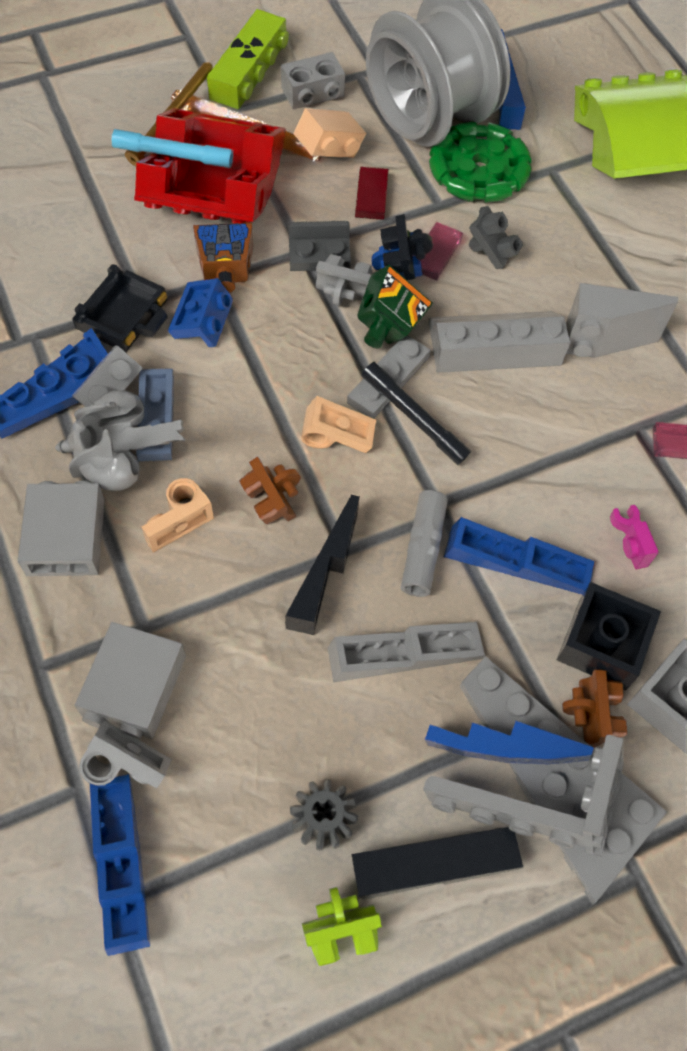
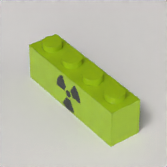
[207,9,289,110]

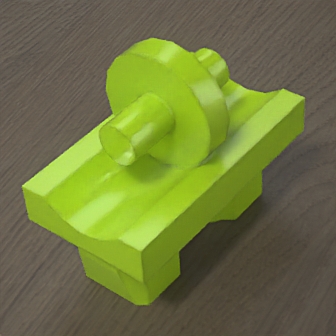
[301,887,382,966]

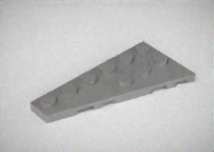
[460,656,667,905]

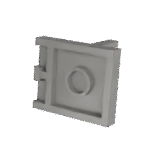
[423,734,624,857]

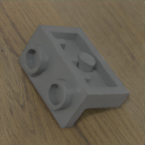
[288,221,351,271]

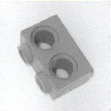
[281,52,345,110]

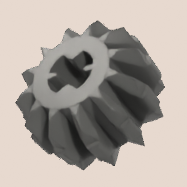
[290,779,358,851]

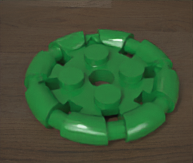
[429,121,532,203]

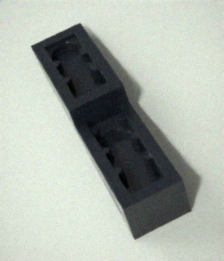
[285,495,360,635]
[351,827,524,900]

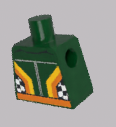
[357,265,433,349]

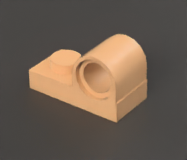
[301,396,376,453]
[141,478,214,553]

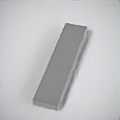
[328,622,485,682]

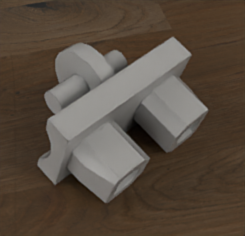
[316,254,372,306]

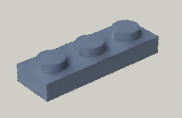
[136,368,174,461]

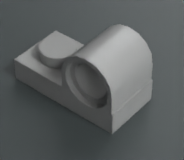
[79,720,171,788]

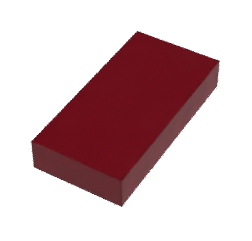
[355,166,389,220]

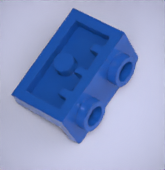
[168,278,233,348]

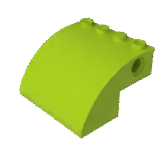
[574,70,687,179]

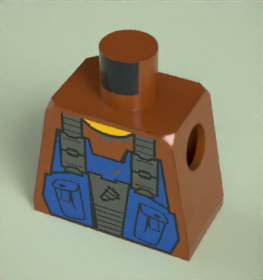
[193,223,254,293]

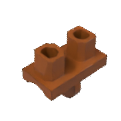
[239,457,301,524]
[562,670,628,748]

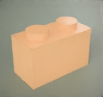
[293,108,367,158]

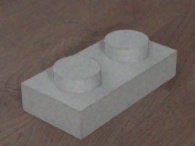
[72,345,143,407]

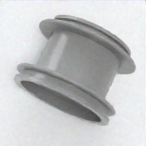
[366,0,510,147]

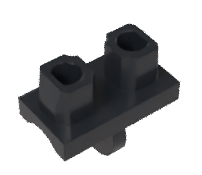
[380,214,433,280]

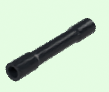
[361,361,472,466]

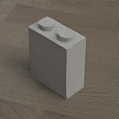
[18,481,105,576]
[74,621,186,740]

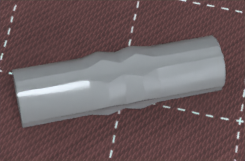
[401,490,448,597]

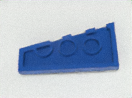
[0,328,108,439]

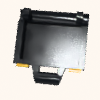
[72,264,168,353]

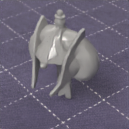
[55,390,186,491]

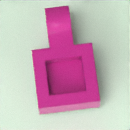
[610,505,659,570]

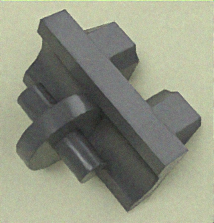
[469,206,523,269]

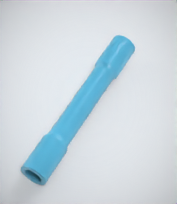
[112,129,233,168]

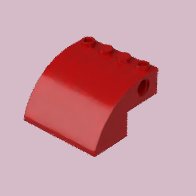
[134,108,286,223]

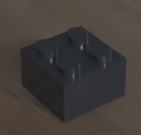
[556,582,661,690]

